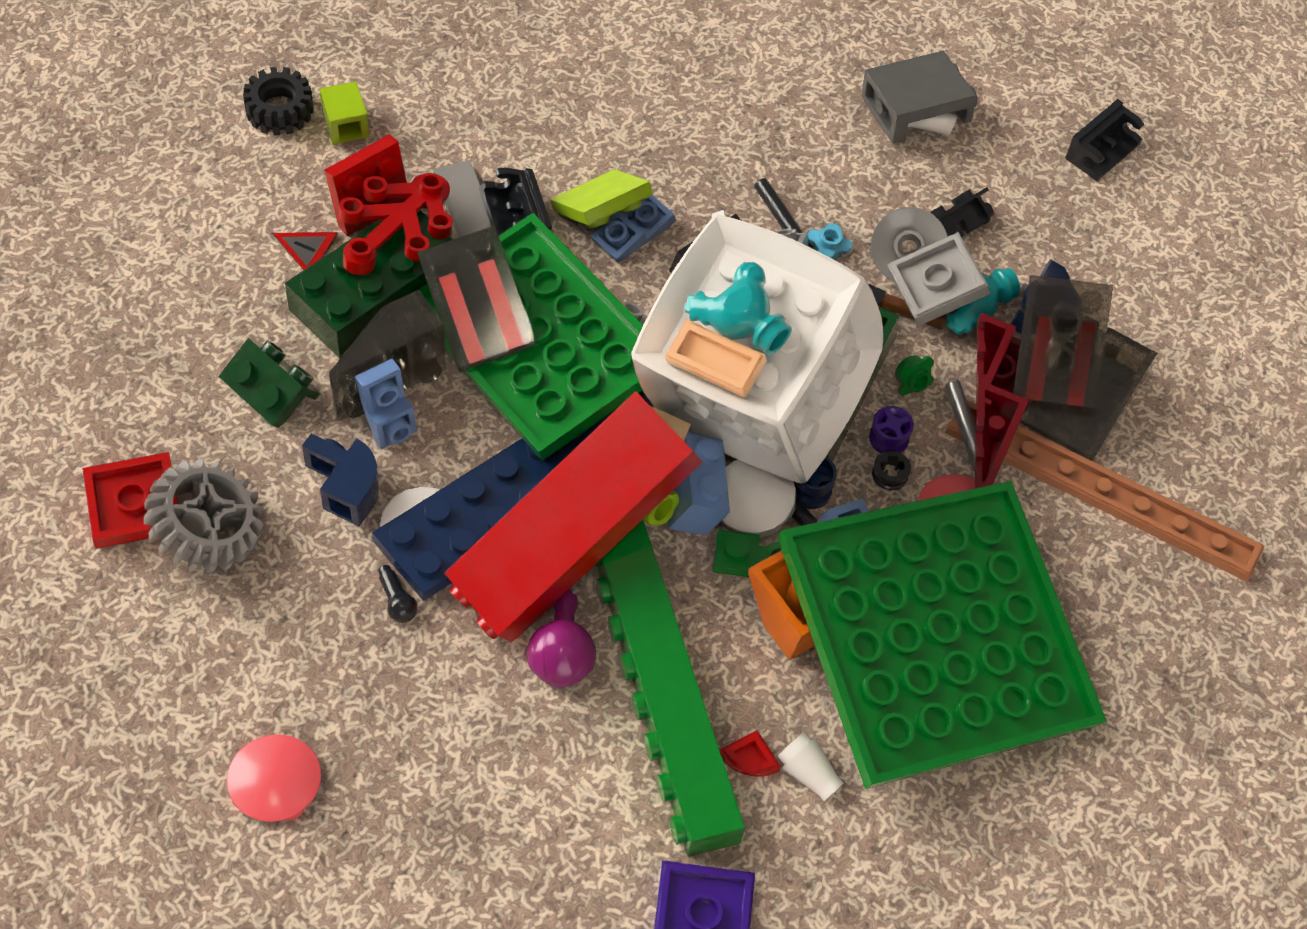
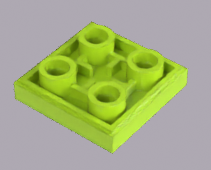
[550,169,653,228]

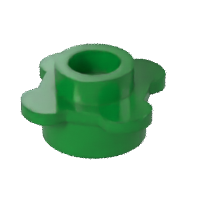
[895,355,934,396]

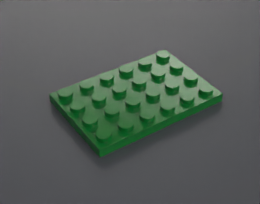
[404,213,643,461]

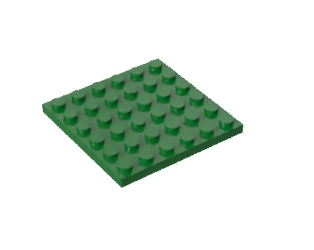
[777,481,1107,789]

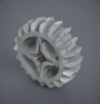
[144,458,264,575]

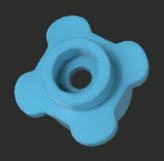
[808,223,852,260]

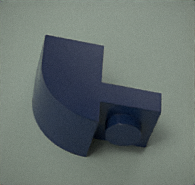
[302,433,379,527]

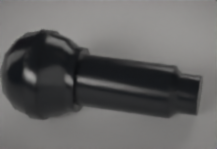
[378,565,418,623]

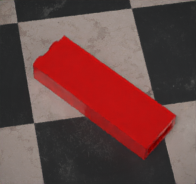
[444,391,703,642]

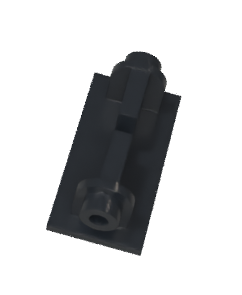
[930,187,994,237]

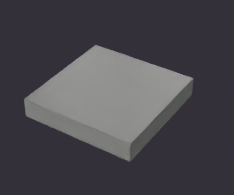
[887,232,991,326]

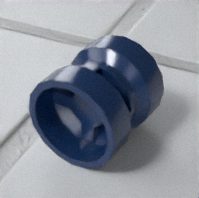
[793,457,837,509]

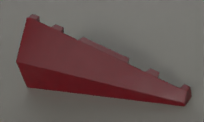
[975,313,1035,488]

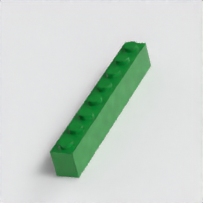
[593,520,745,857]

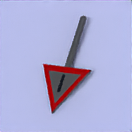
[272,232,338,270]

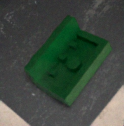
[218,338,321,428]

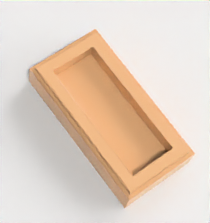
[665,319,767,398]

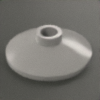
[871,207,947,281]

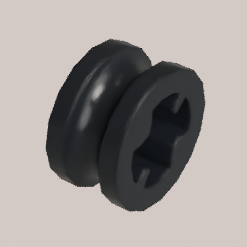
[872,450,911,491]

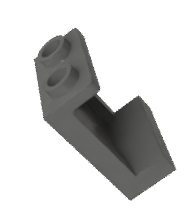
[861,51,977,144]

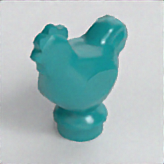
[684,262,792,355]
[946,268,1020,335]

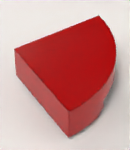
[719,730,781,777]

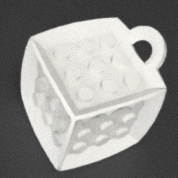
[632,210,883,483]

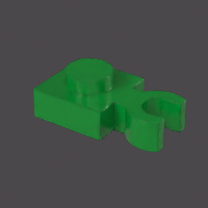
[713,529,781,577]

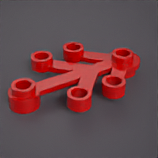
[339,173,453,275]

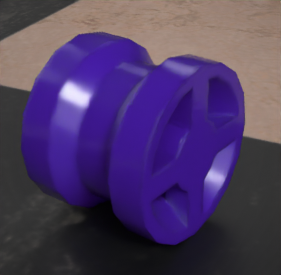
[869,406,914,453]

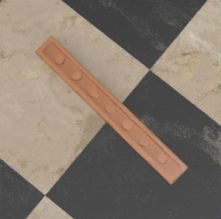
[945,400,1265,582]

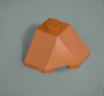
[748,551,815,660]

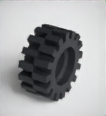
[243,67,314,135]

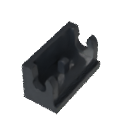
[1065,99,1144,181]
[479,167,552,238]

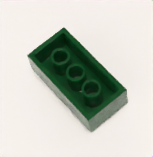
[285,210,462,359]

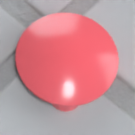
[227,734,321,822]

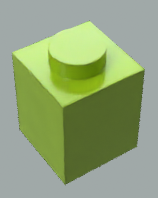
[319,81,369,145]

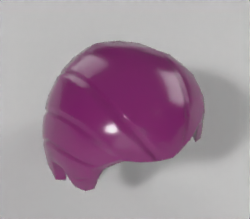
[527,589,596,688]

